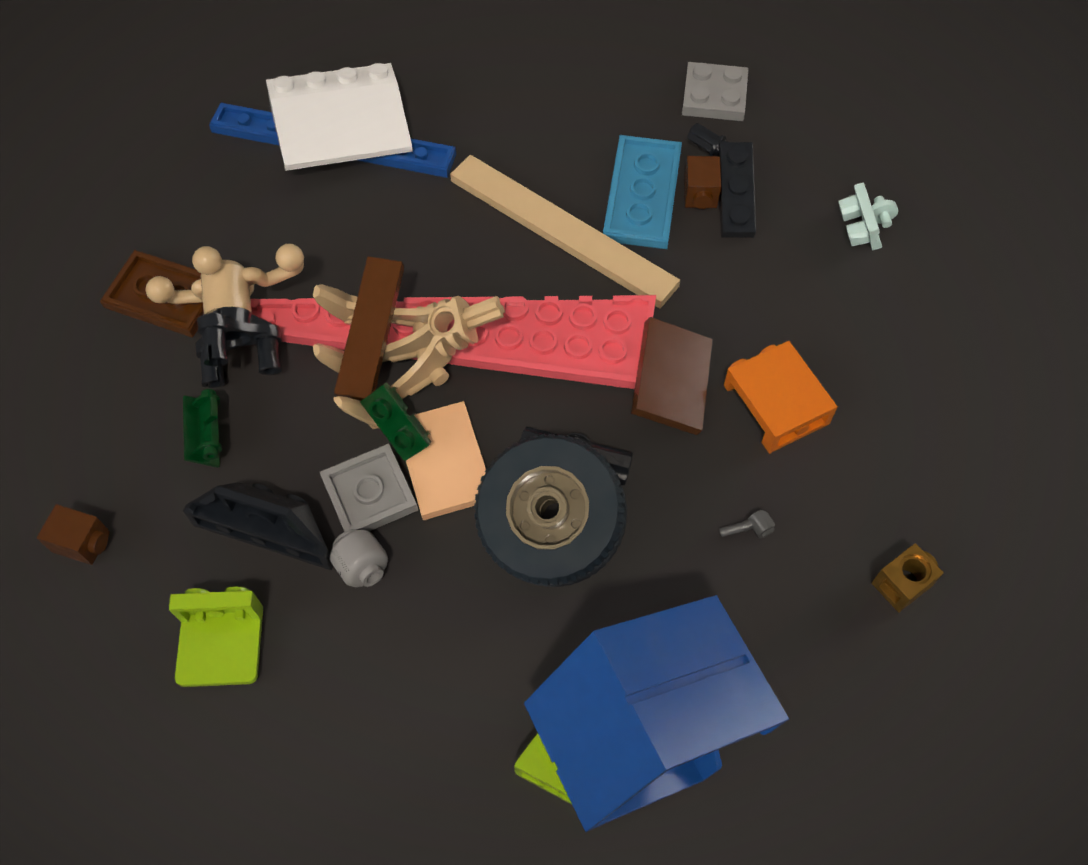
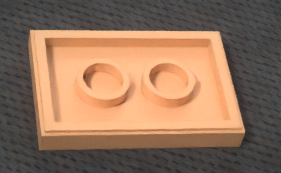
[406,401,486,520]

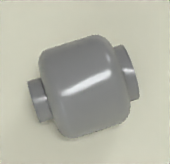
[330,529,388,587]

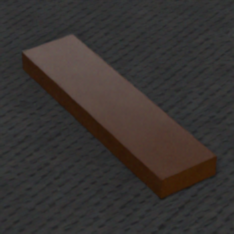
[334,256,405,401]

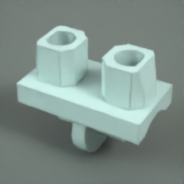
[838,182,898,251]

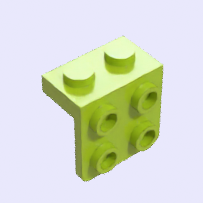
[169,586,263,687]

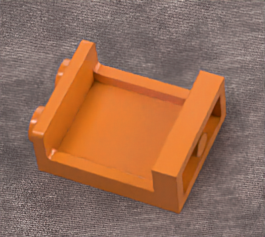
[724,341,838,454]

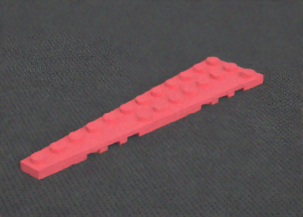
[250,295,656,389]

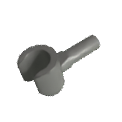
[719,510,775,538]

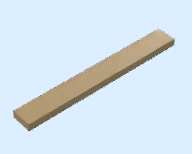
[450,154,680,309]

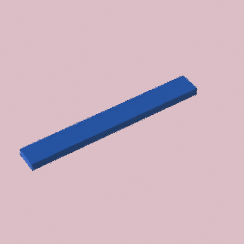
[209,103,456,178]

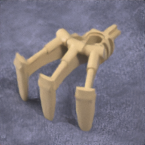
[313,284,505,429]

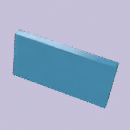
[603,135,682,249]

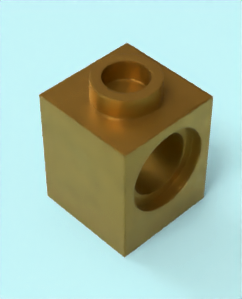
[871,543,944,613]

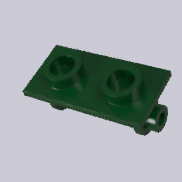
[360,382,431,462]
[183,389,222,468]

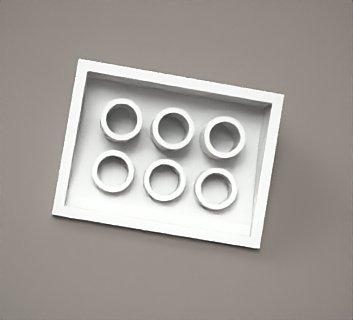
[266,63,413,171]

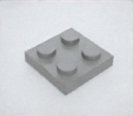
[682,62,748,121]
[320,443,418,532]

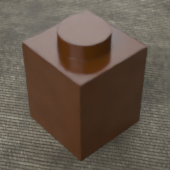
[684,156,721,209]
[37,504,110,565]

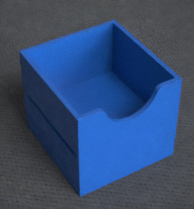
[524,595,789,832]

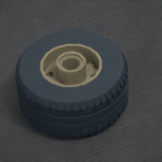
[474,434,627,587]

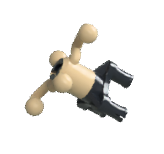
[145,244,304,388]

